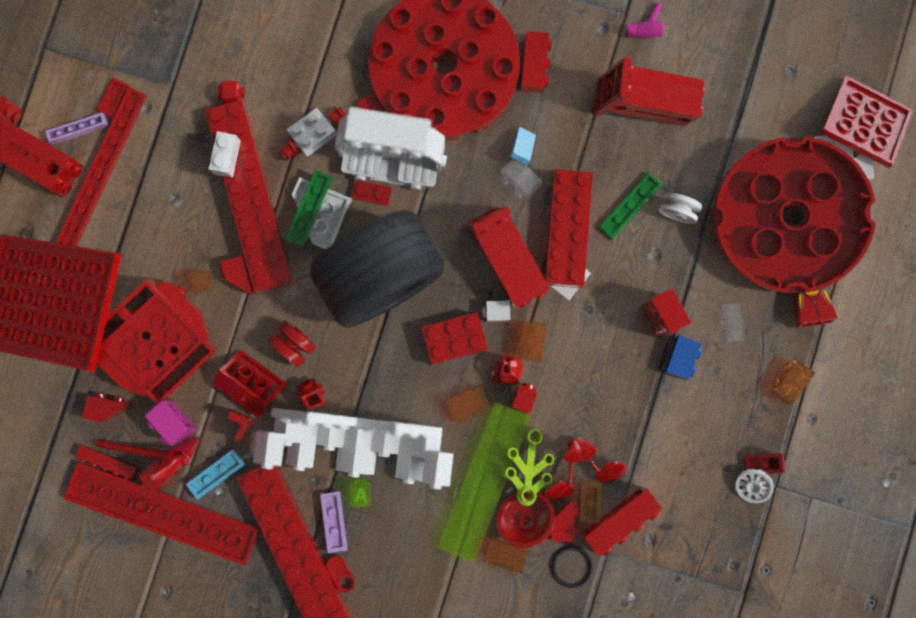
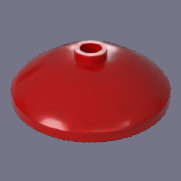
[496,492,555,548]

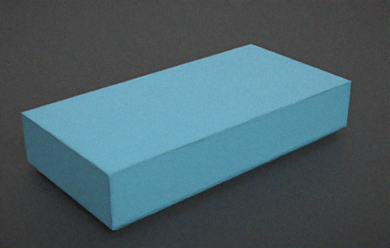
[510,127,536,165]

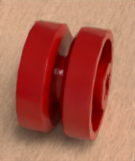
[267,320,317,368]

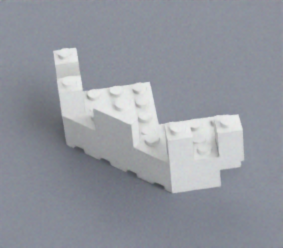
[253,408,453,489]

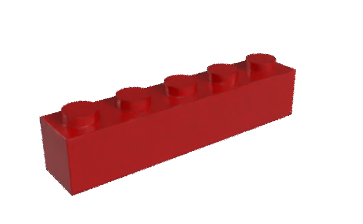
[75,445,139,480]

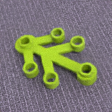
[503,429,554,506]

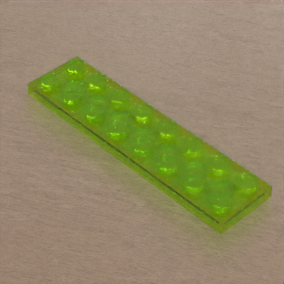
[438,402,531,562]

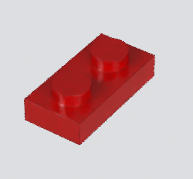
[351,180,392,207]

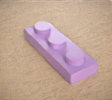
[320,491,348,553]

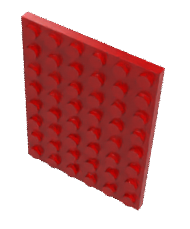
[0,234,122,372]

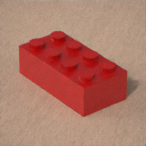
[580,486,663,557]

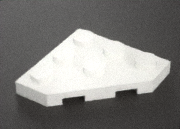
[292,177,352,249]

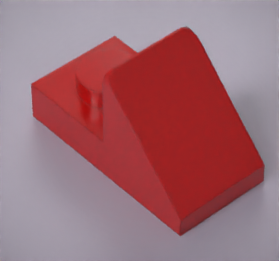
[744,452,785,474]

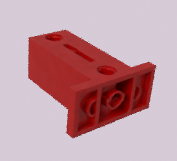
[593,57,705,126]
[0,96,84,197]
[464,206,550,309]

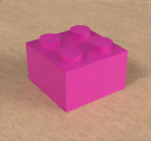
[145,400,198,446]

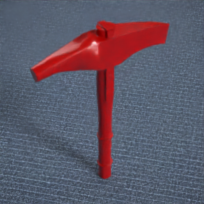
[97,437,200,484]

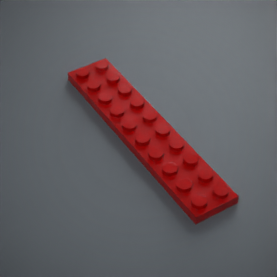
[63,462,260,566]

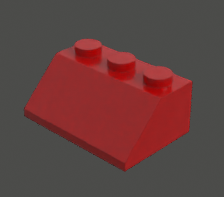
[213,350,287,419]

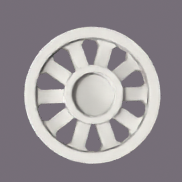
[735,469,774,503]

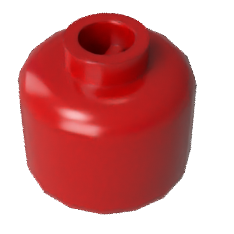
[217,81,245,105]

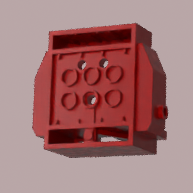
[96,278,219,405]

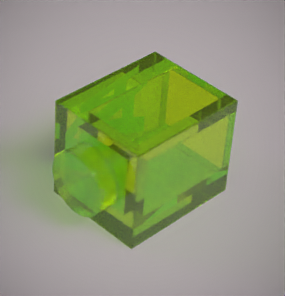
[350,479,371,507]

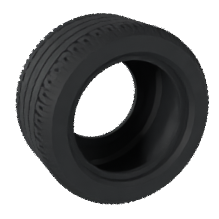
[309,210,445,328]

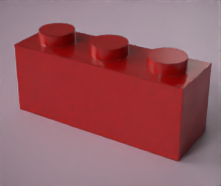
[521,31,552,93]

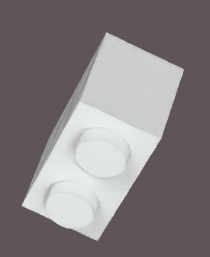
[209,132,241,178]

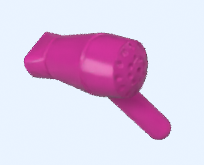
[627,2,664,38]

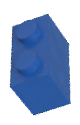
[663,335,702,380]

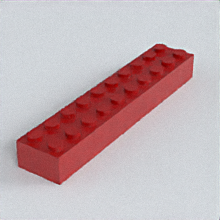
[205,100,295,294]
[237,465,352,618]

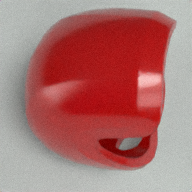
[491,355,523,386]

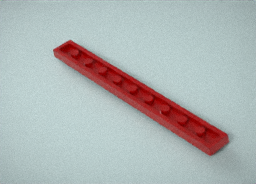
[55,87,147,246]

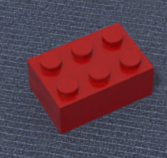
[642,288,692,339]
[422,312,488,365]

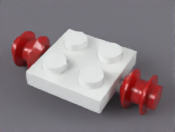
[279,106,346,161]

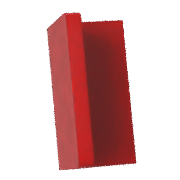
[228,411,256,441]

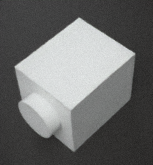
[483,300,510,322]

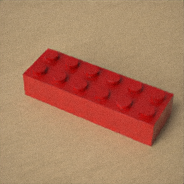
[544,169,593,289]

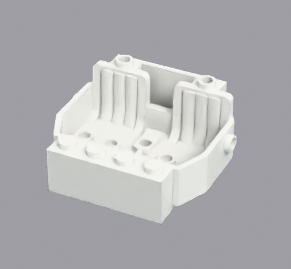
[335,107,447,191]

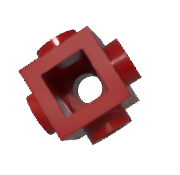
[296,378,326,412]

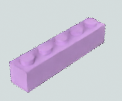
[45,113,109,145]

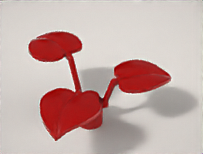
[542,437,628,500]

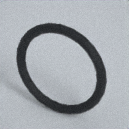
[552,546,593,588]

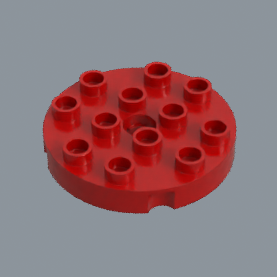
[368,0,520,141]
[713,136,876,293]

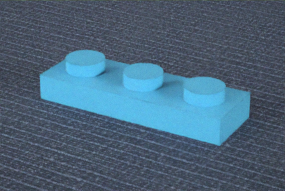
[186,449,246,500]

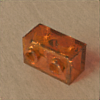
[514,320,547,363]

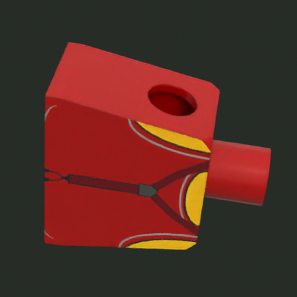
[794,290,838,329]

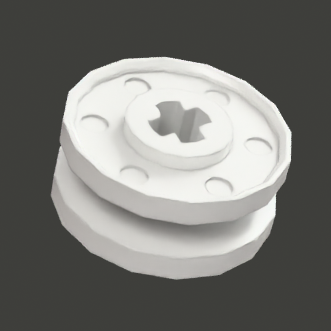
[658,192,703,224]

